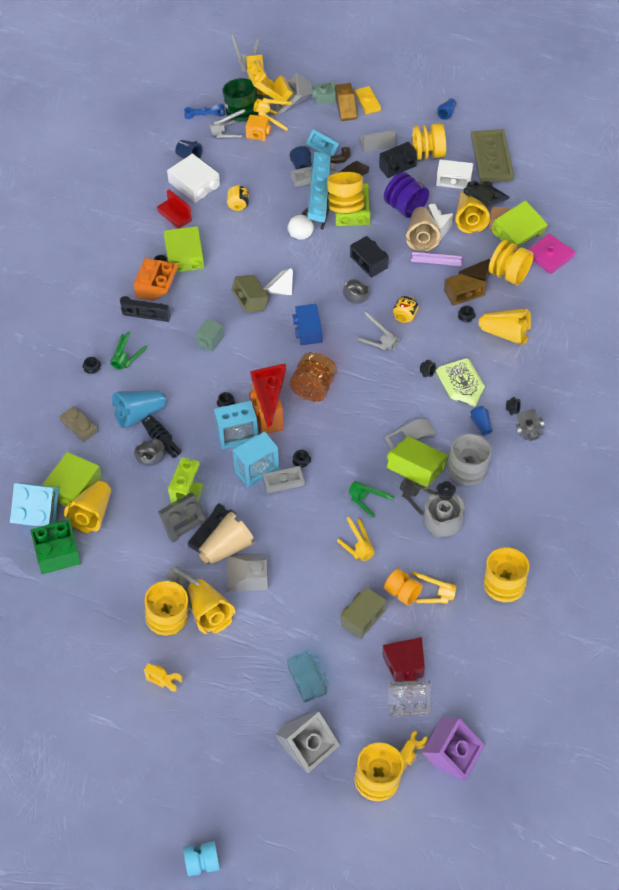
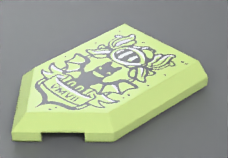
[436,358,485,407]

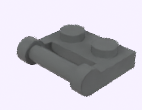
[158,492,206,542]

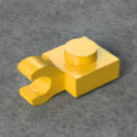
[144,663,183,692]
[400,731,427,771]

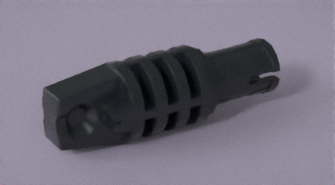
[141,415,181,458]

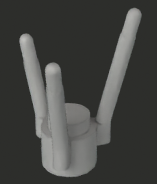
[231,34,259,72]
[210,109,245,139]
[357,311,400,351]
[167,566,200,614]

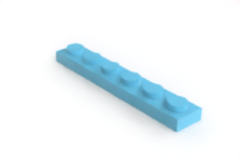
[307,152,331,223]

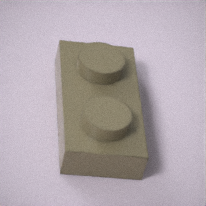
[59,406,98,443]

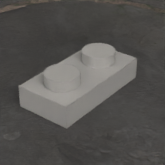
[262,466,305,494]

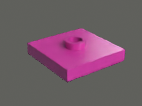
[528,233,575,274]

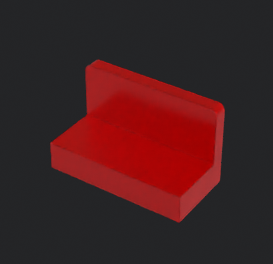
[157,189,192,229]

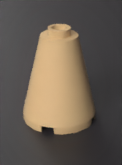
[406,207,441,252]
[198,512,255,565]

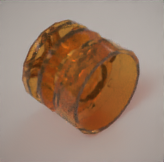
[290,352,337,402]

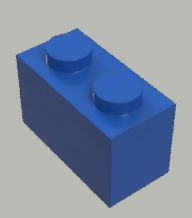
[292,304,322,345]

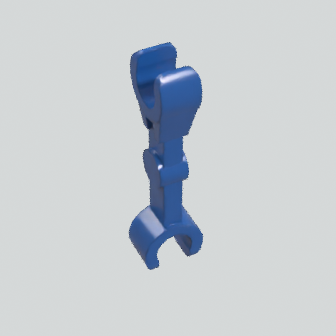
[184,104,225,119]

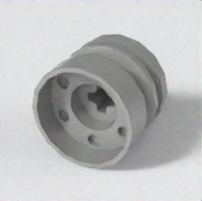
[447,434,492,486]

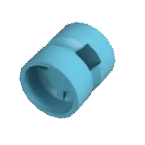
[183,841,220,877]

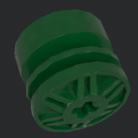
[222,78,258,122]

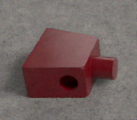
[382,637,425,690]

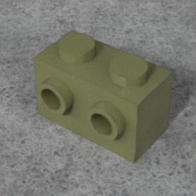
[231,275,269,313]
[340,587,386,639]

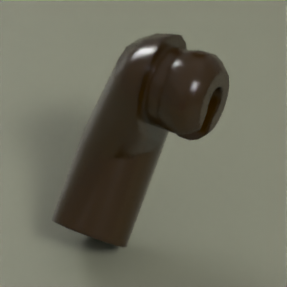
[330,147,351,164]

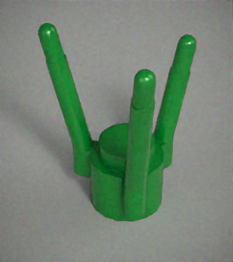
[110,332,147,370]
[349,481,394,518]

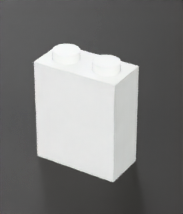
[167,154,220,203]

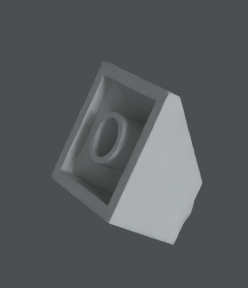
[277,73,312,115]
[227,553,268,592]
[275,711,340,773]

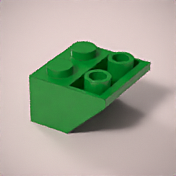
[30,519,81,574]

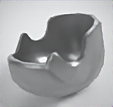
[343,279,371,304]
[134,438,165,466]

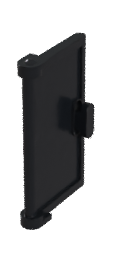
[463,181,509,206]

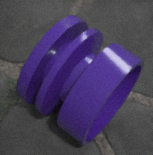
[384,172,429,218]

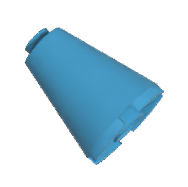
[112,390,167,428]

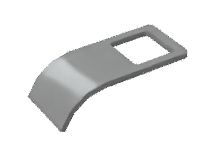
[385,419,437,449]

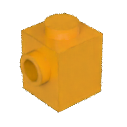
[246,115,272,141]

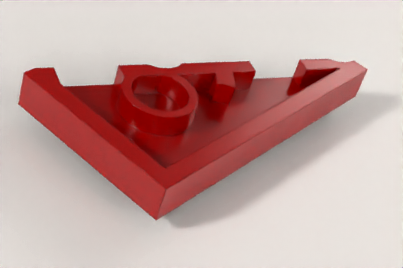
[250,363,286,427]

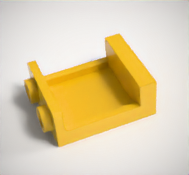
[246,59,293,105]

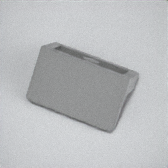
[359,130,396,153]

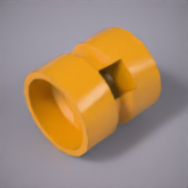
[384,568,423,606]

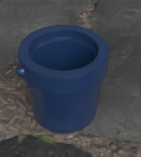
[175,140,203,159]
[289,146,312,170]

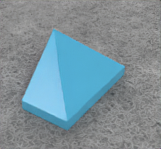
[306,129,339,156]

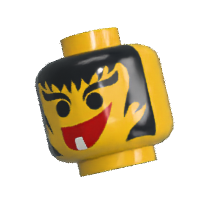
[227,185,249,211]
[392,296,419,323]

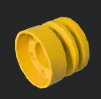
[411,123,446,160]
[327,172,364,213]
[489,240,534,286]
[483,547,530,602]
[144,581,188,636]
[354,742,404,802]

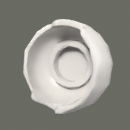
[287,214,314,240]

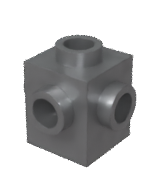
[516,409,545,441]

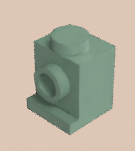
[312,80,336,105]

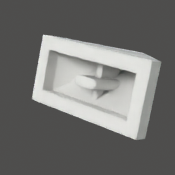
[263,268,293,295]

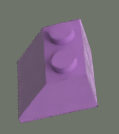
[422,718,485,780]

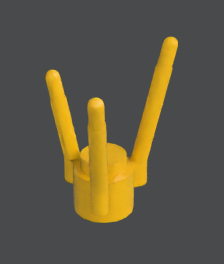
[253,98,292,131]
[337,517,375,561]
[412,572,457,604]

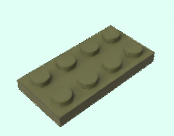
[471,129,514,183]

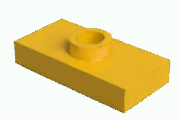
[354,86,381,115]

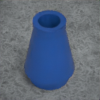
[437,98,457,120]
[470,406,493,435]

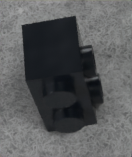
[379,142,417,178]
[350,236,389,278]

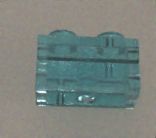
[287,650,329,703]

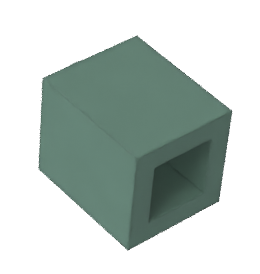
[196,319,224,352]

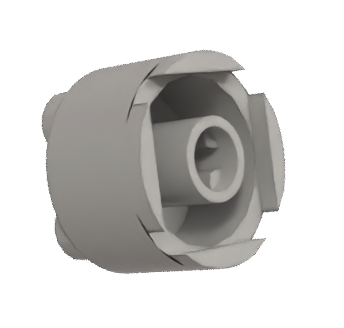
[424,492,465,538]

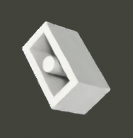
[436,160,473,189]

